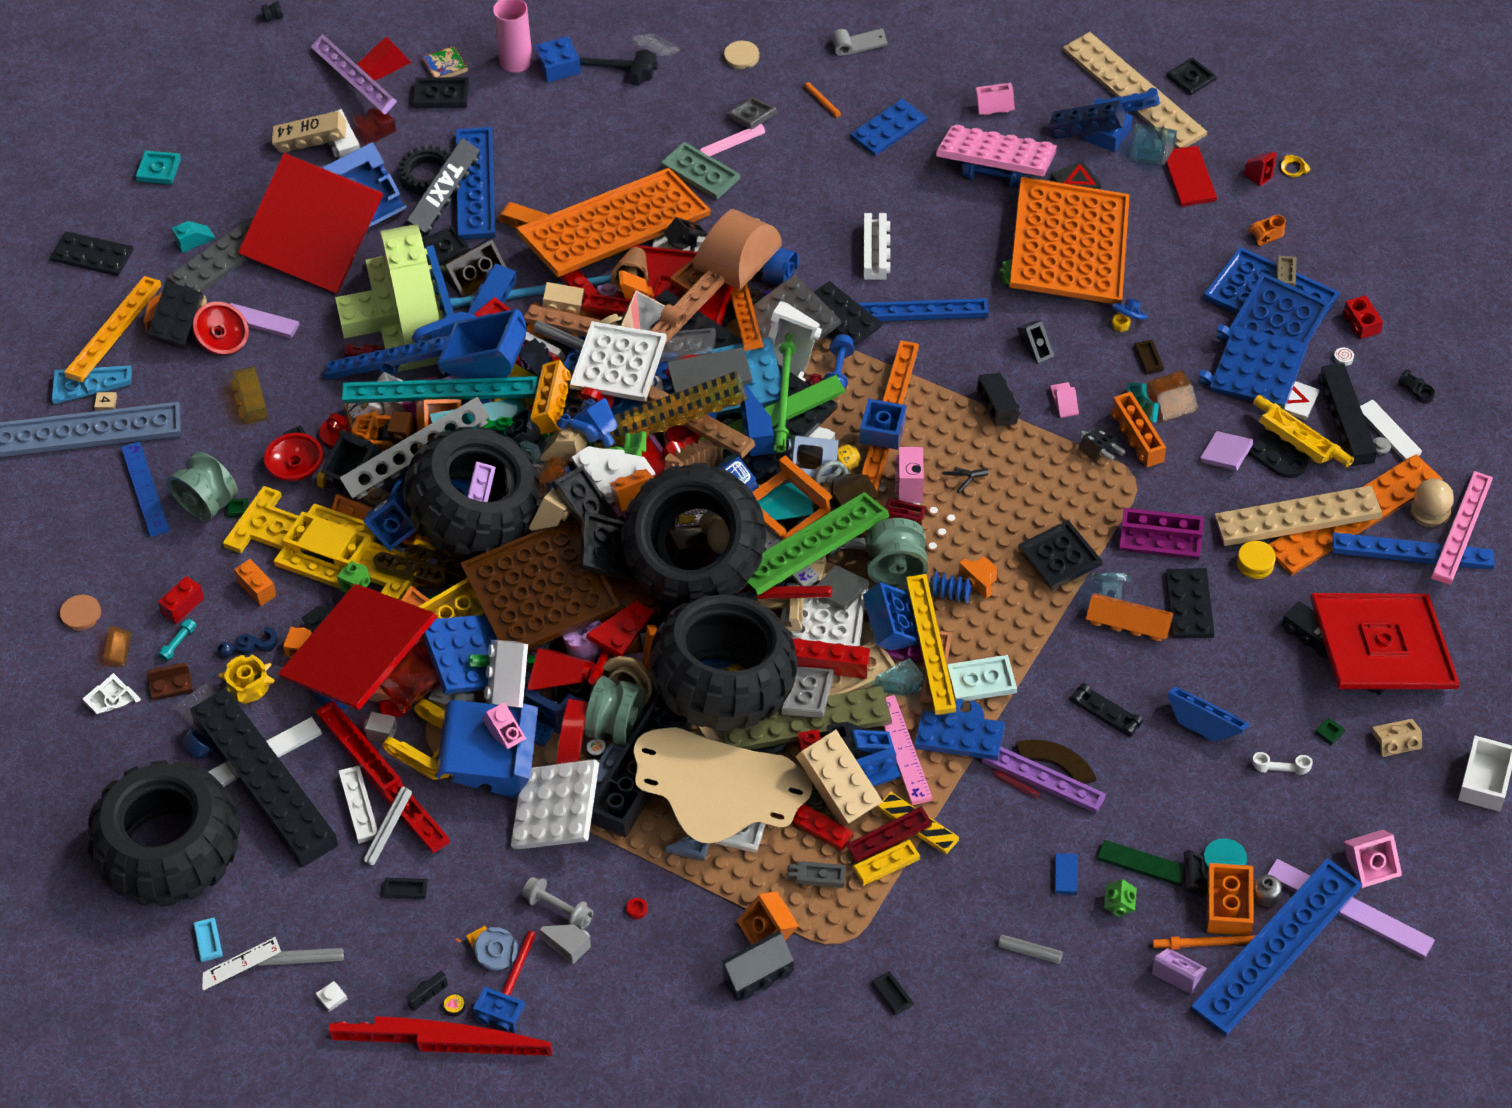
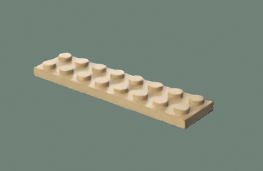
[1215,486,1382,546]

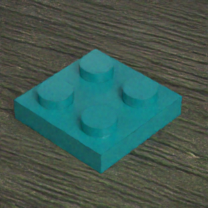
[136,150,181,185]

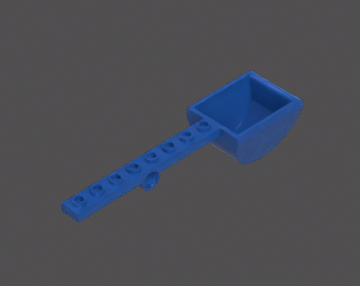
[323,309,526,380]

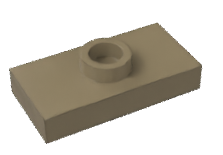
[1276,255,1296,287]

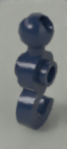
[217,627,278,658]

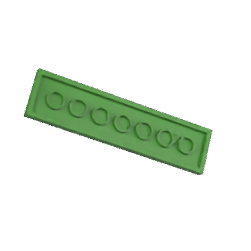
[746,492,889,596]

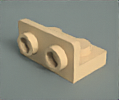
[1372,719,1422,757]

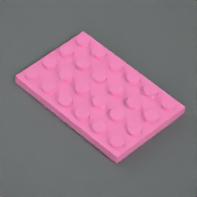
[936,125,1057,177]

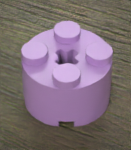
[562,620,603,662]

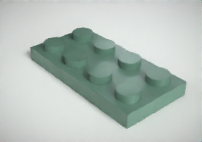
[661,142,740,200]

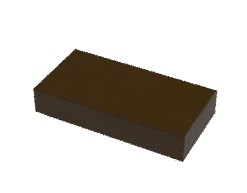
[1134,340,1164,375]

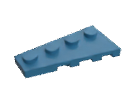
[52,365,132,404]

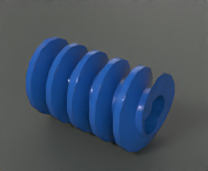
[929,571,972,604]

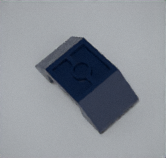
[523,669,585,734]

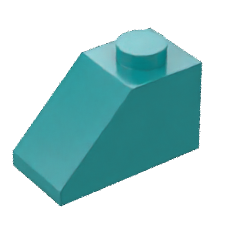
[171,221,216,253]

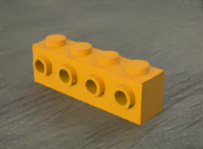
[530,360,571,435]

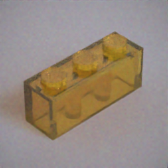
[231,366,269,425]

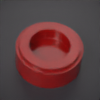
[626,898,648,919]

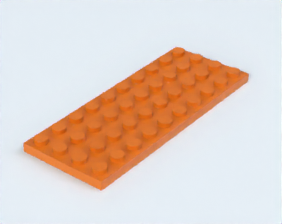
[517,168,711,277]

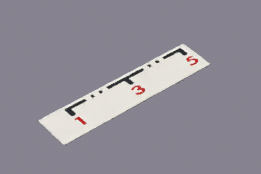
[202,937,281,991]

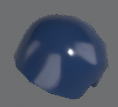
[183,729,214,759]

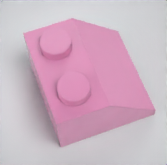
[1344,830,1402,888]

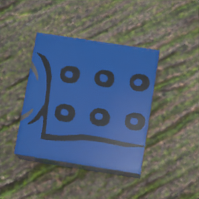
[534,721,554,747]

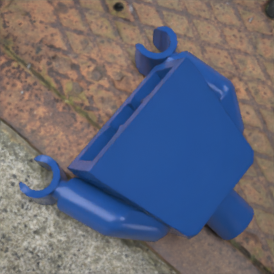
[556,398,618,448]

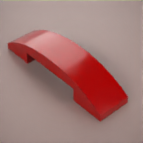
[556,699,589,764]

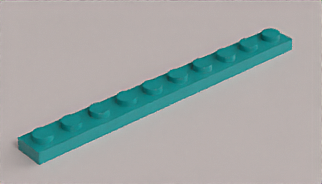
[342,376,538,404]

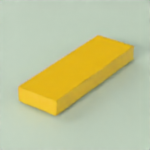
[853,840,920,886]

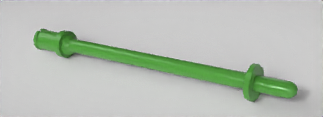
[773,333,796,453]

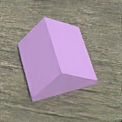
[1152,948,1207,994]

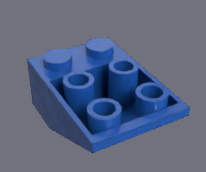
[739,385,774,456]

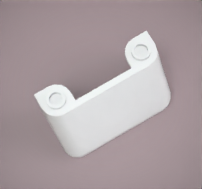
[768,301,822,381]

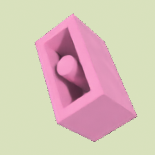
[976,83,1015,115]

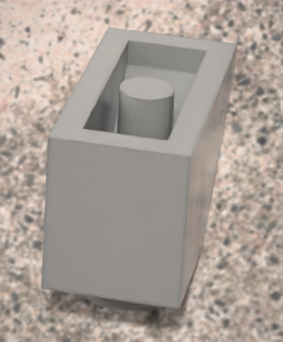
[540,925,591,964]

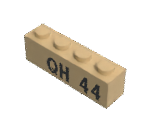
[272,111,346,153]

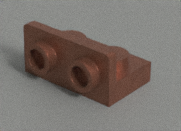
[146,662,193,701]

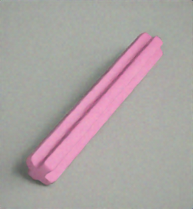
[700,124,765,156]

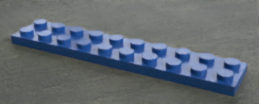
[1191,858,1362,1037]

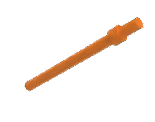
[1152,935,1256,950]

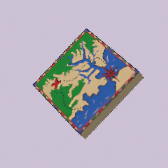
[422,45,468,77]

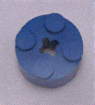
[761,247,799,286]

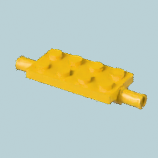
[1253,395,1354,468]

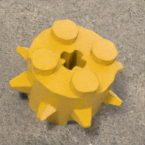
[218,655,275,704]

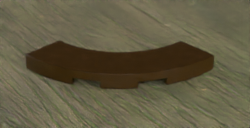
[1016,740,1096,784]

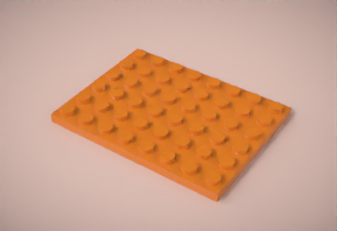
[1009,177,1130,305]

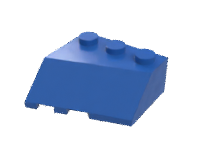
[863,582,920,650]

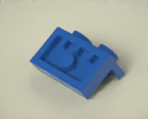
[856,747,900,787]
[473,987,525,1033]

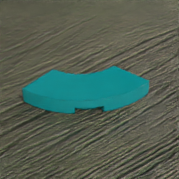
[1127,383,1159,423]

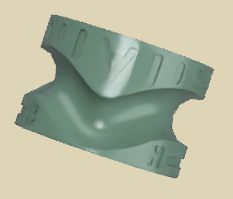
[166,451,238,522]
[865,518,928,587]
[585,676,645,747]

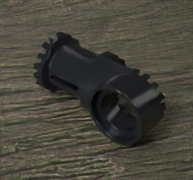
[1398,369,1435,404]

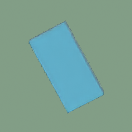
[193,917,223,962]

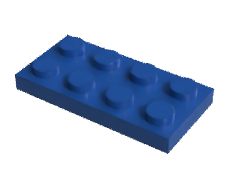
[850,99,927,156]

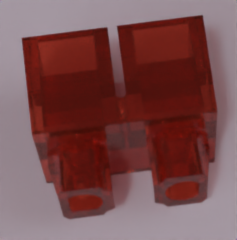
[353,107,396,145]

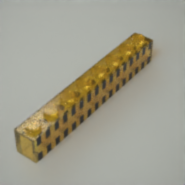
[594,371,748,449]

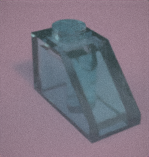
[875,658,924,696]

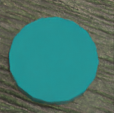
[1203,838,1247,870]

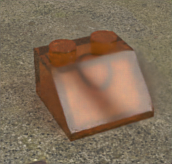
[1147,370,1198,423]

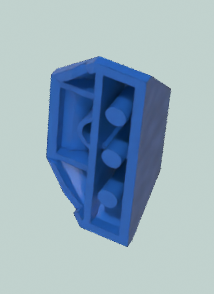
[1167,687,1250,742]

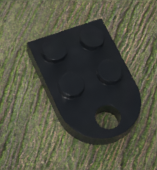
[1248,430,1308,478]

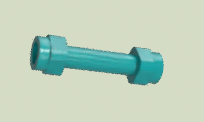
[158,618,197,661]

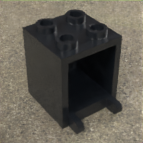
[321,430,384,493]

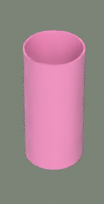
[493,0,533,73]

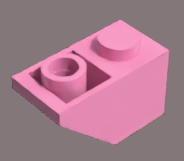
[482,702,526,749]

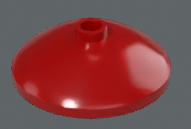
[192,302,249,355]
[264,433,323,481]

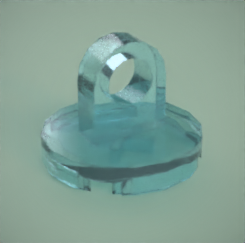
[1092,572,1132,600]

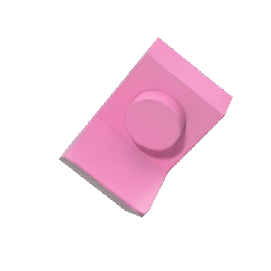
[1050,382,1079,418]

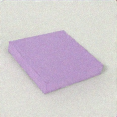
[1200,431,1253,471]

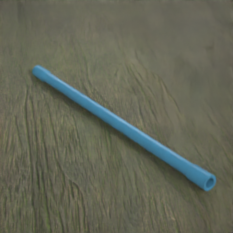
[442,275,612,311]

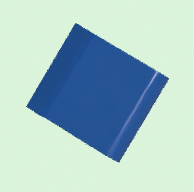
[322,142,407,228]
[436,700,538,799]

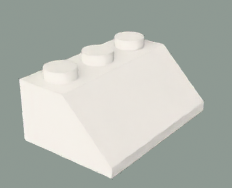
[484,640,528,707]

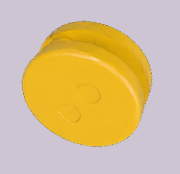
[1237,541,1276,579]

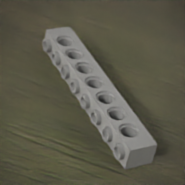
[340,396,490,499]

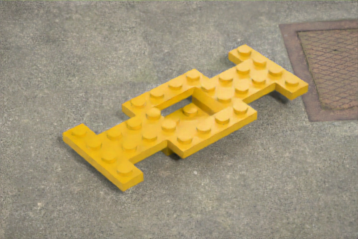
[223,486,435,600]

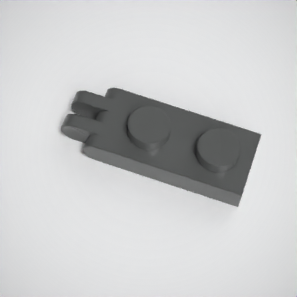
[786,861,846,888]

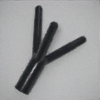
[942,467,989,493]

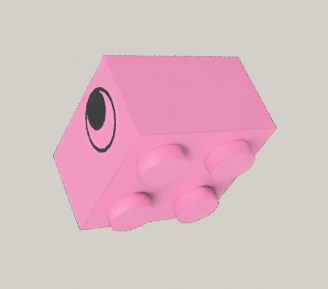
[895,447,924,503]

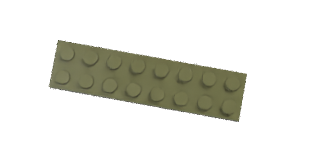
[722,686,892,750]

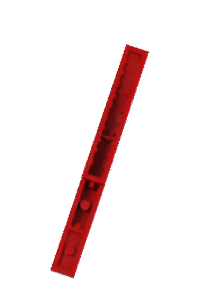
[316,700,450,854]
[329,1016,553,1056]

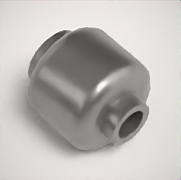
[1253,874,1282,907]

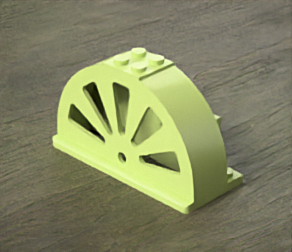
[335,224,443,372]

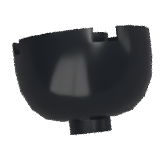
[503,409,541,449]

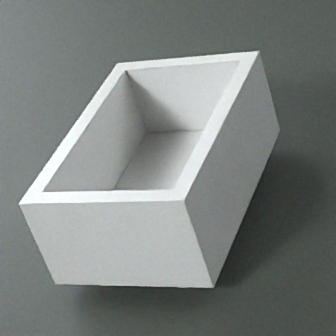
[1458,736,1512,812]

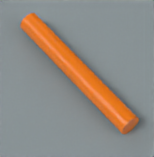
[804,82,841,118]

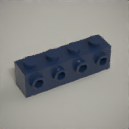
[1049,100,1126,139]

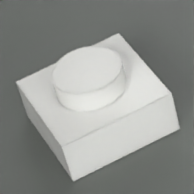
[316,981,347,1012]

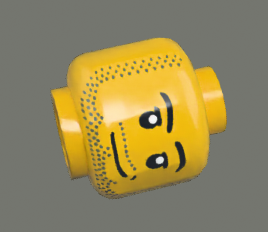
[837,444,861,473]

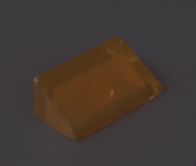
[103,626,132,667]

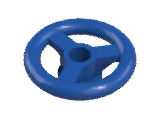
[1111,297,1148,320]

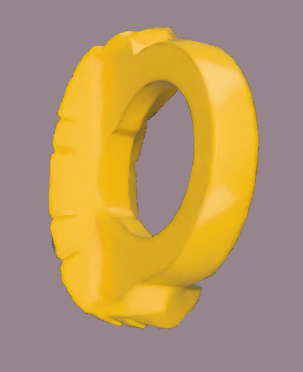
[1281,155,1310,177]

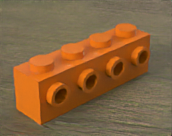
[1111,391,1166,468]
[1086,593,1173,641]

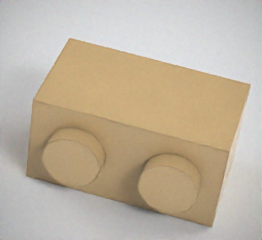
[542,282,584,315]

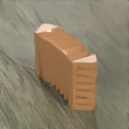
[664,438,723,469]

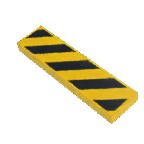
[878,792,959,855]

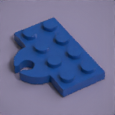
[915,699,1005,761]

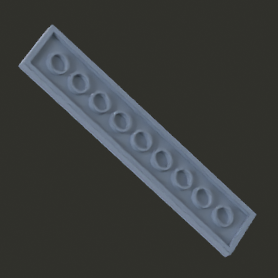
[0,402,181,457]

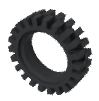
[398,146,450,196]

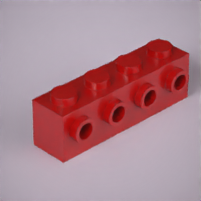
[793,638,870,679]

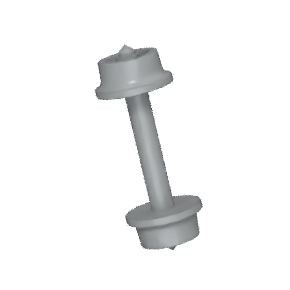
[522,877,594,929]

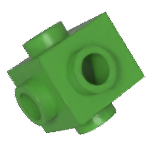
[337,561,371,593]
[1104,879,1137,916]

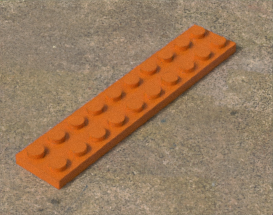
[1268,454,1443,576]

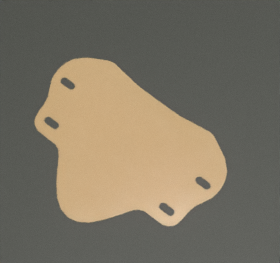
[634,727,812,843]

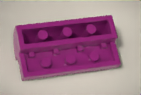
[1119,508,1204,559]

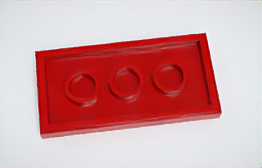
[1162,146,1217,207]

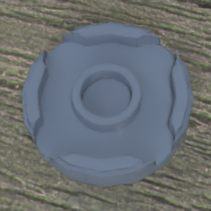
[473,927,518,971]

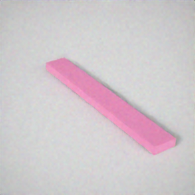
[1431,471,1493,585]

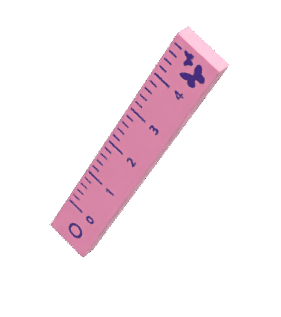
[883,695,932,806]

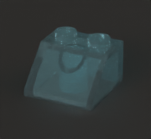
[1130,124,1177,165]

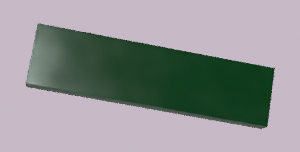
[1097,840,1185,886]

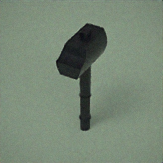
[579,49,658,86]

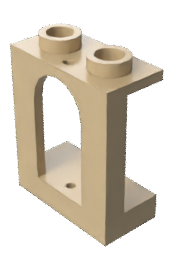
[758,598,804,632]

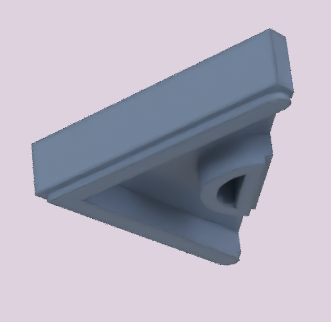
[666,835,710,861]

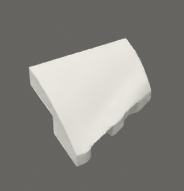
[83,673,141,714]

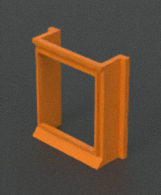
[752,456,832,540]

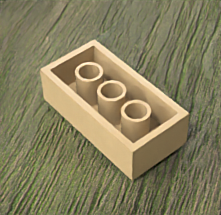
[796,730,883,827]

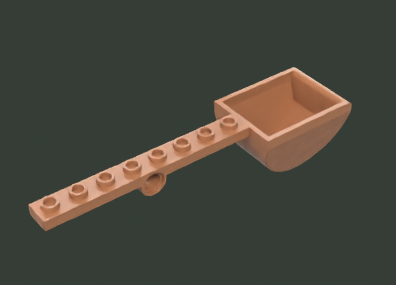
[650,209,782,346]

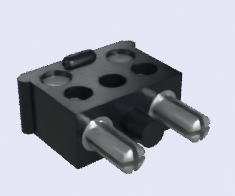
[1079,427,1125,462]

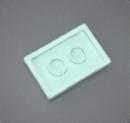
[947,655,1017,701]

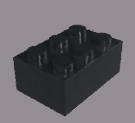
[148,281,204,350]

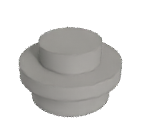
[1373,437,1391,455]

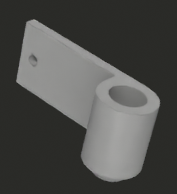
[831,28,888,56]

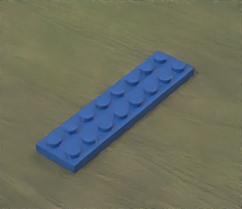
[456,127,495,240]

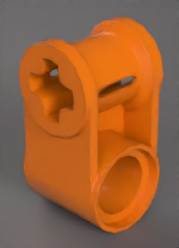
[1249,215,1286,246]

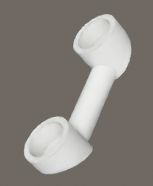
[1252,752,1312,775]

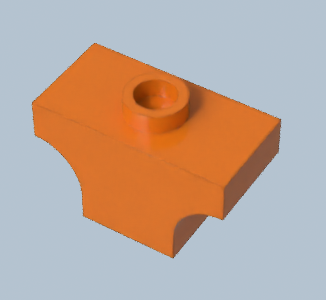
[959,556,998,599]

